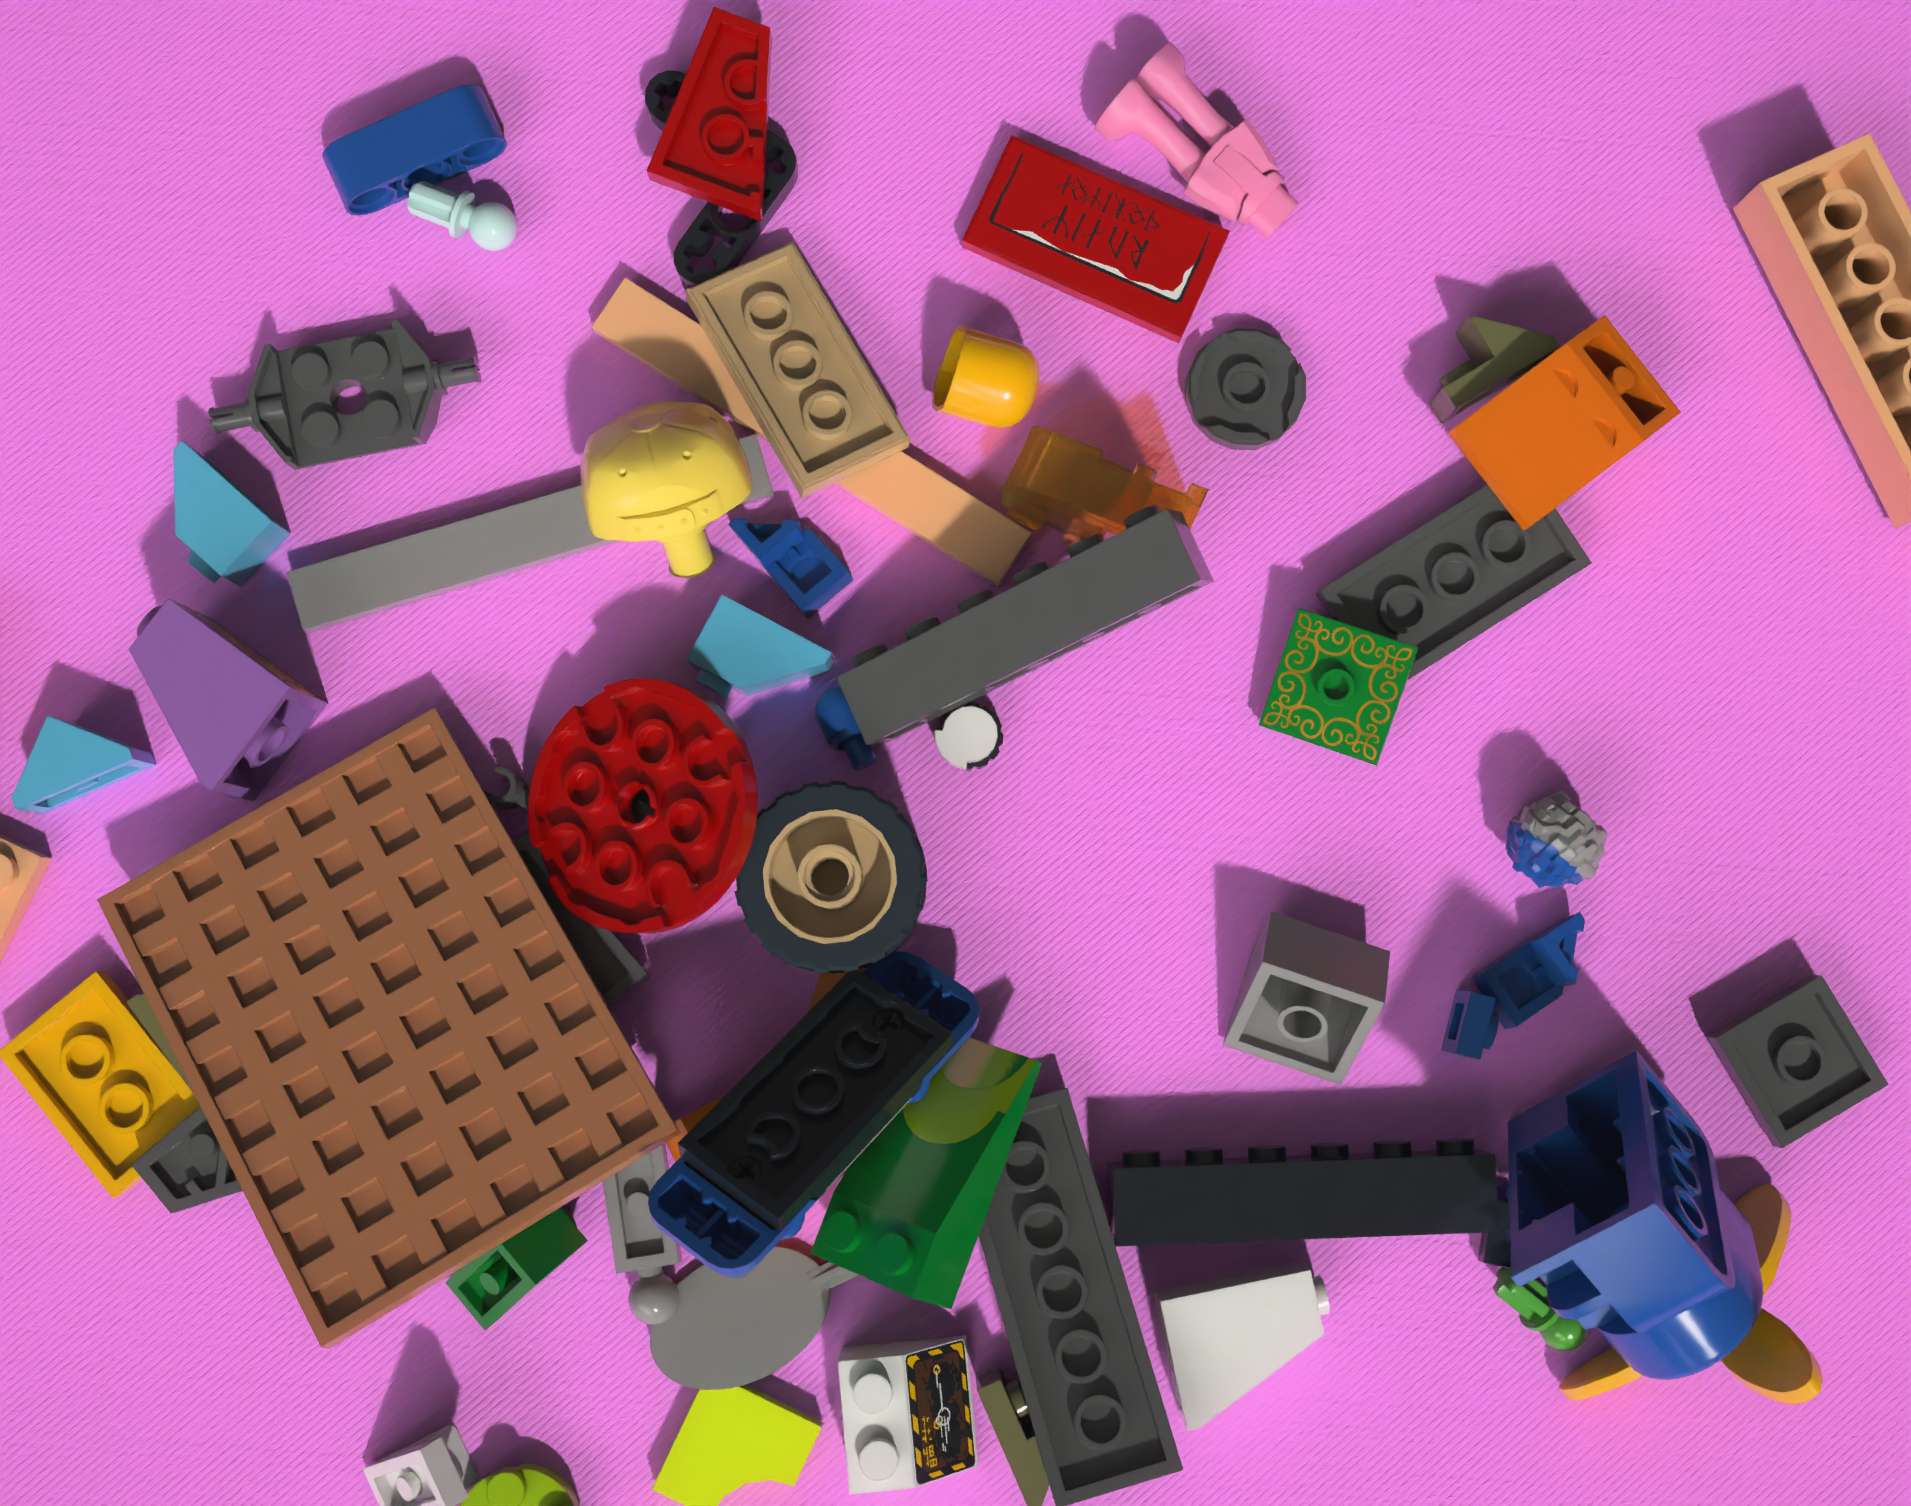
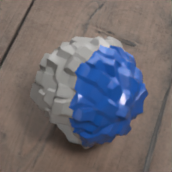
[1505,791,1608,888]

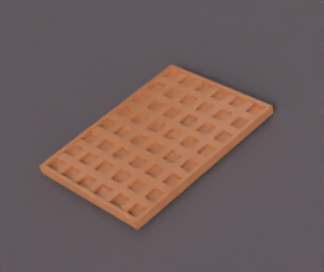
[97,708,681,1349]

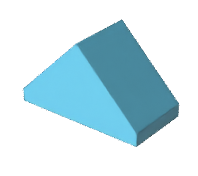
[11,716,157,814]

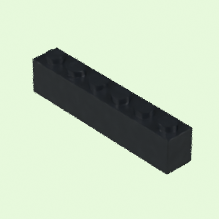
[1108,1138,1500,1246]

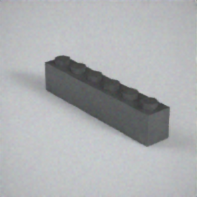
[836,504,1214,745]

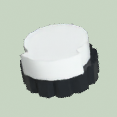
[935,702,1003,771]

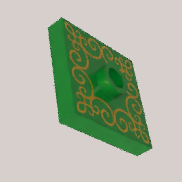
[1259,608,1419,766]

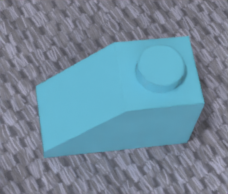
[173,440,291,587]
[686,595,835,698]

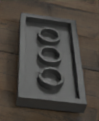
[1316,485,1592,680]

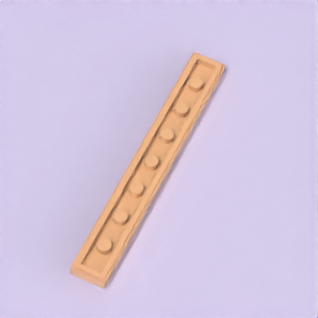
[592,278,1031,587]

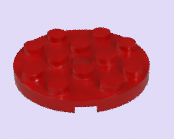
[528,678,758,933]

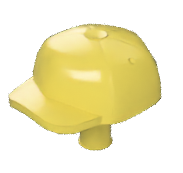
[581,401,753,578]

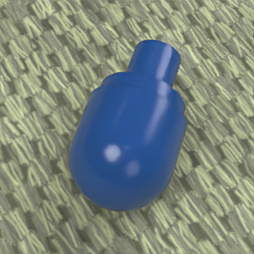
[815,687,877,771]

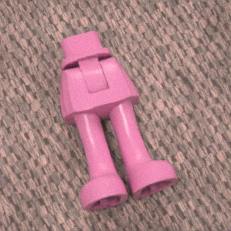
[1095,43,1300,239]

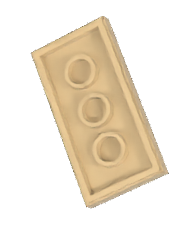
[686,241,910,499]

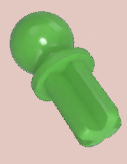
[1493,1266,1590,1351]

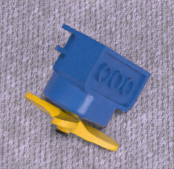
[1506,1050,1823,1405]

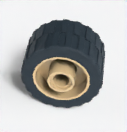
[735,781,928,974]

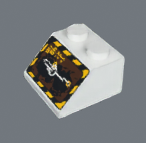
[838,1335,979,1495]

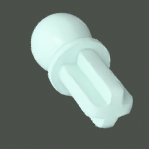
[407,181,517,251]

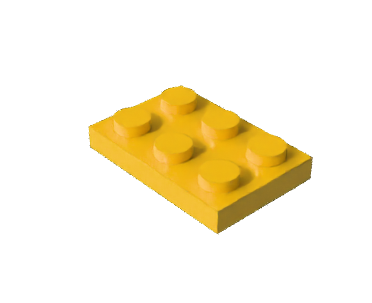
[0,971,200,1198]

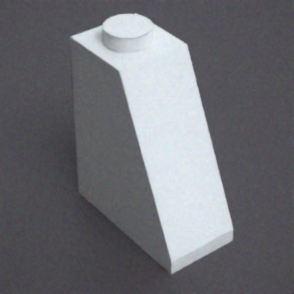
[1154,1261,1330,1431]

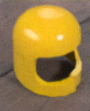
[932,325,1039,429]

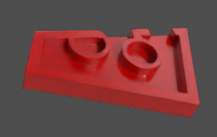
[647,7,772,222]

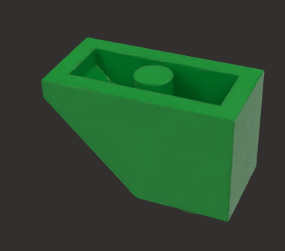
[445,1207,588,1331]

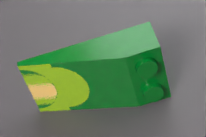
[810,1037,1042,1309]

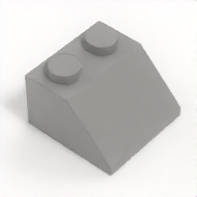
[1223,911,1390,1085]

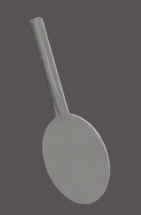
[650,1247,859,1390]

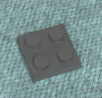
[1707,975,1889,1148]

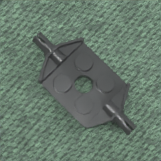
[208,319,481,470]

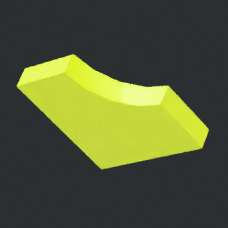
[652,1385,823,1506]

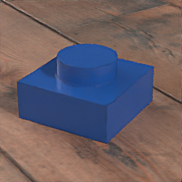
[1441,990,1499,1059]

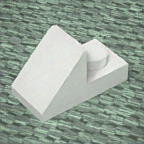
[363,1425,478,1506]

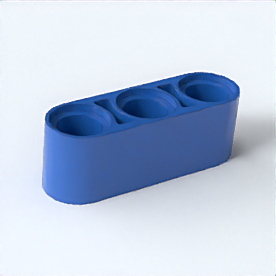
[322,84,507,216]

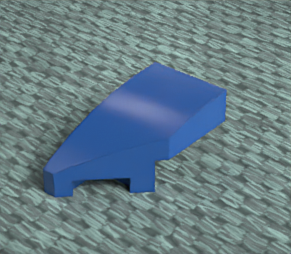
[728,518,853,619]
[1471,912,1585,1029]

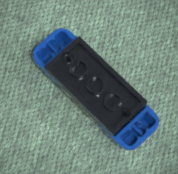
[648,951,979,1279]

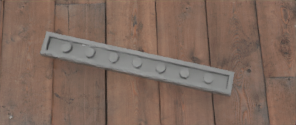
[287,434,774,633]

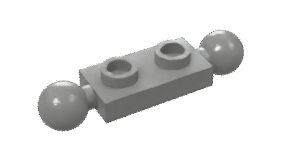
[603,1143,682,1325]

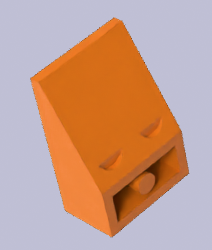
[1448,315,1681,531]

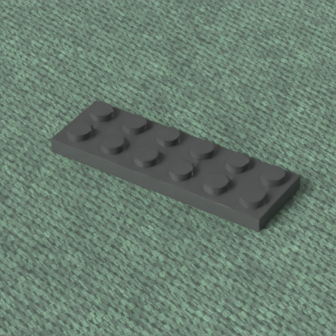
[979,1088,1183,1506]

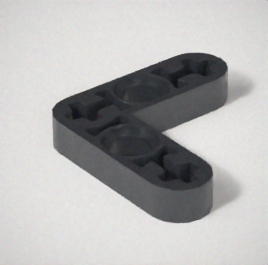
[645,70,798,288]

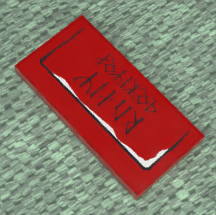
[962,135,1230,343]

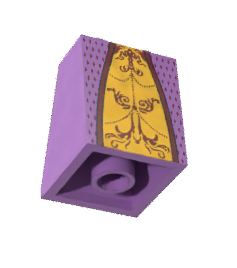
[129,598,328,801]

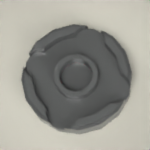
[1185,329,1306,450]

